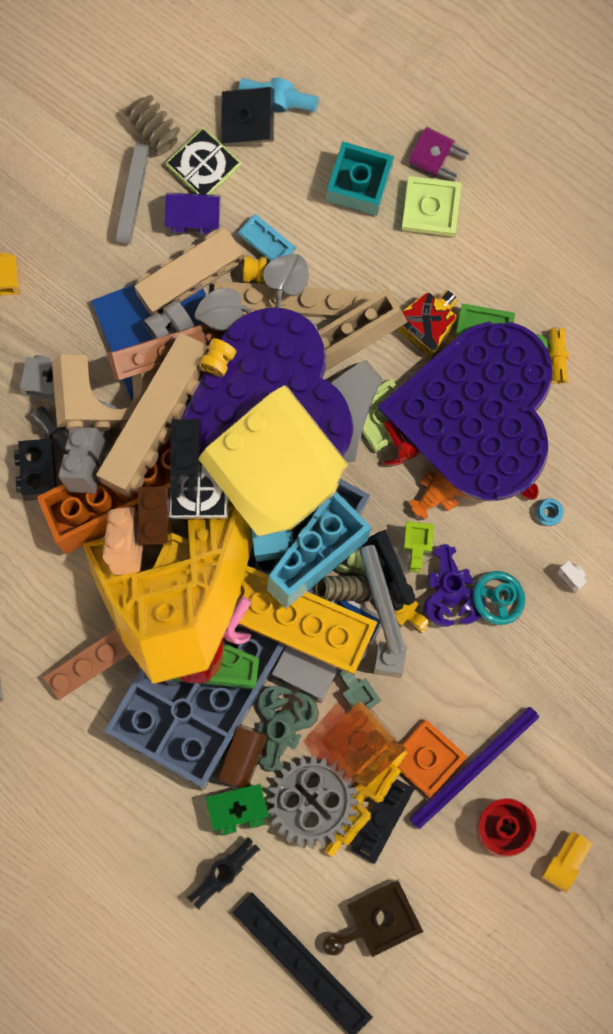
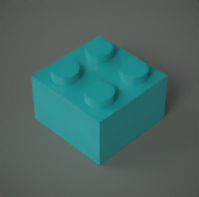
[326,141,394,216]

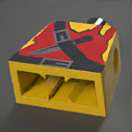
[397,290,458,359]

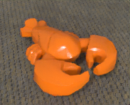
[409,469,473,520]

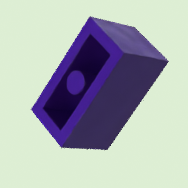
[164,192,221,234]

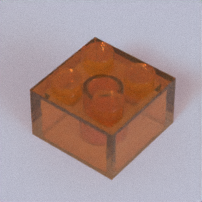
[320,701,406,788]

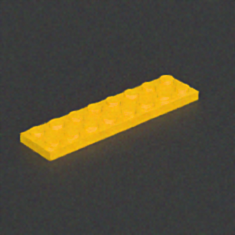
[153,533,377,675]

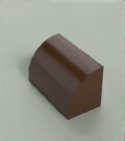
[218,724,268,788]

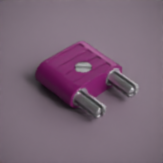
[408,126,470,182]

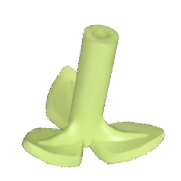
[334,546,367,576]

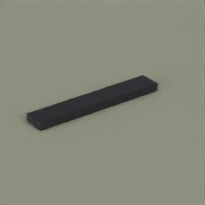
[232,892,373,1034]

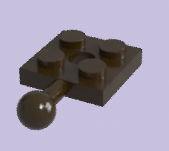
[322,880,424,957]

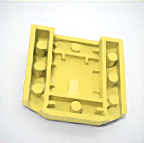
[198,386,348,537]

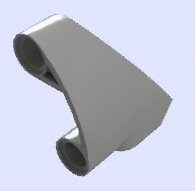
[331,360,383,462]

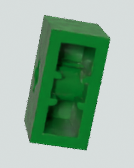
[205,783,269,836]

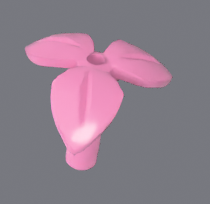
[222,596,251,644]

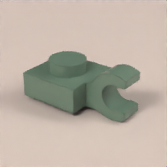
[337,670,381,718]

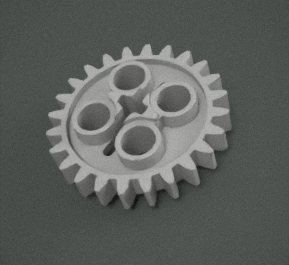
[267,755,360,849]

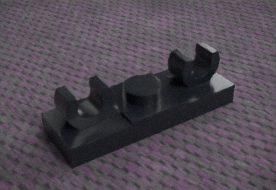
[350,779,415,864]

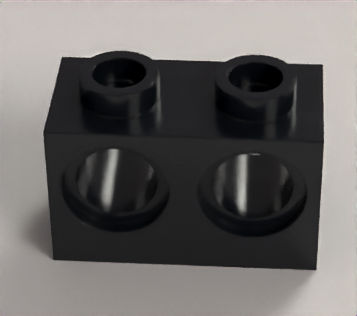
[14,439,57,501]

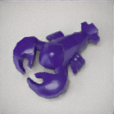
[423,544,485,627]

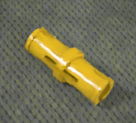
[548,327,569,384]

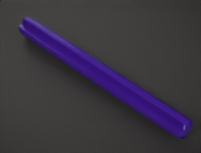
[409,707,539,829]

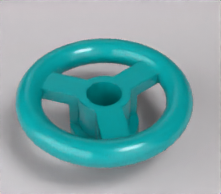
[473,571,525,625]

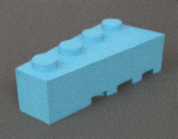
[266,492,372,609]

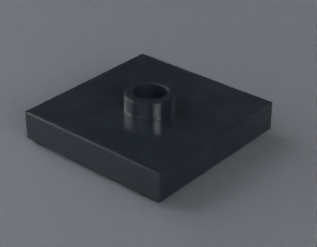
[221,87,274,146]

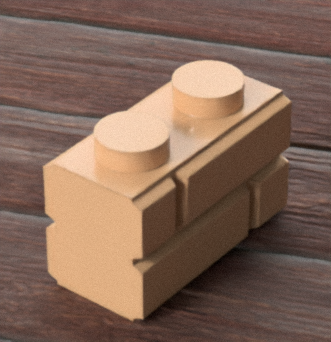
[103,507,143,575]

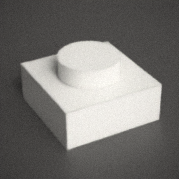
[557,561,587,593]

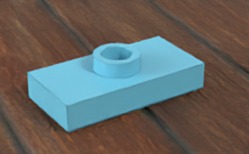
[237,213,296,262]

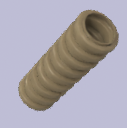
[315,576,374,601]

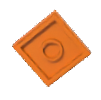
[397,719,468,799]

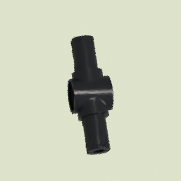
[186,837,260,910]

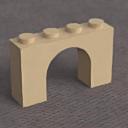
[52,354,159,431]

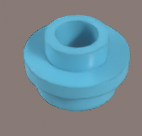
[536,498,564,526]

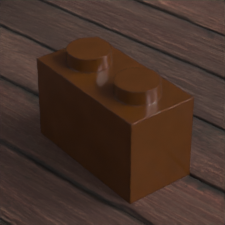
[138,486,172,546]

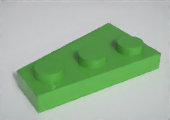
[171,645,259,689]

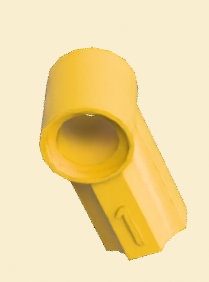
[542,831,593,893]

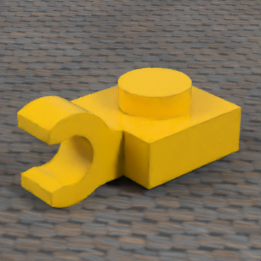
[394,601,430,633]

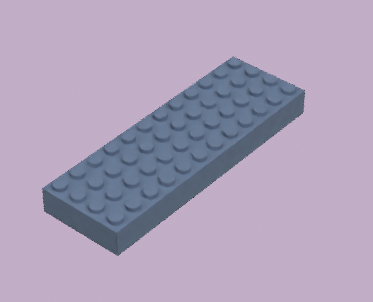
[104,478,370,790]

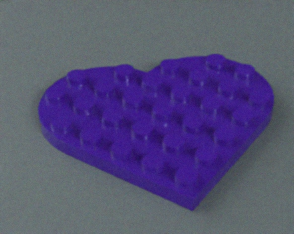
[182,308,353,457]
[378,322,552,501]

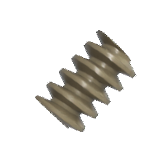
[124,95,180,155]

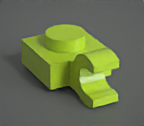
[403,521,434,573]

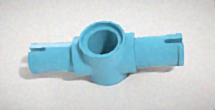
[238,78,319,113]

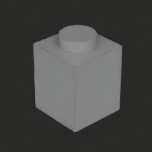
[374,642,407,678]

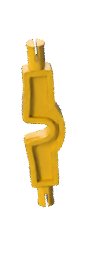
[324,746,408,857]

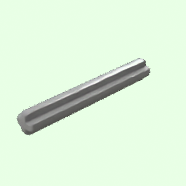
[360,545,405,654]

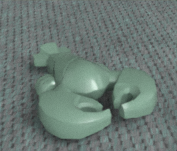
[258,686,319,772]

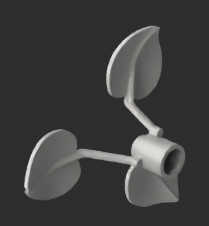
[195,254,319,332]

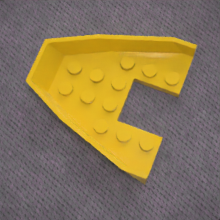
[83,503,253,684]

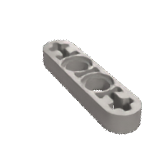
[116,143,150,244]

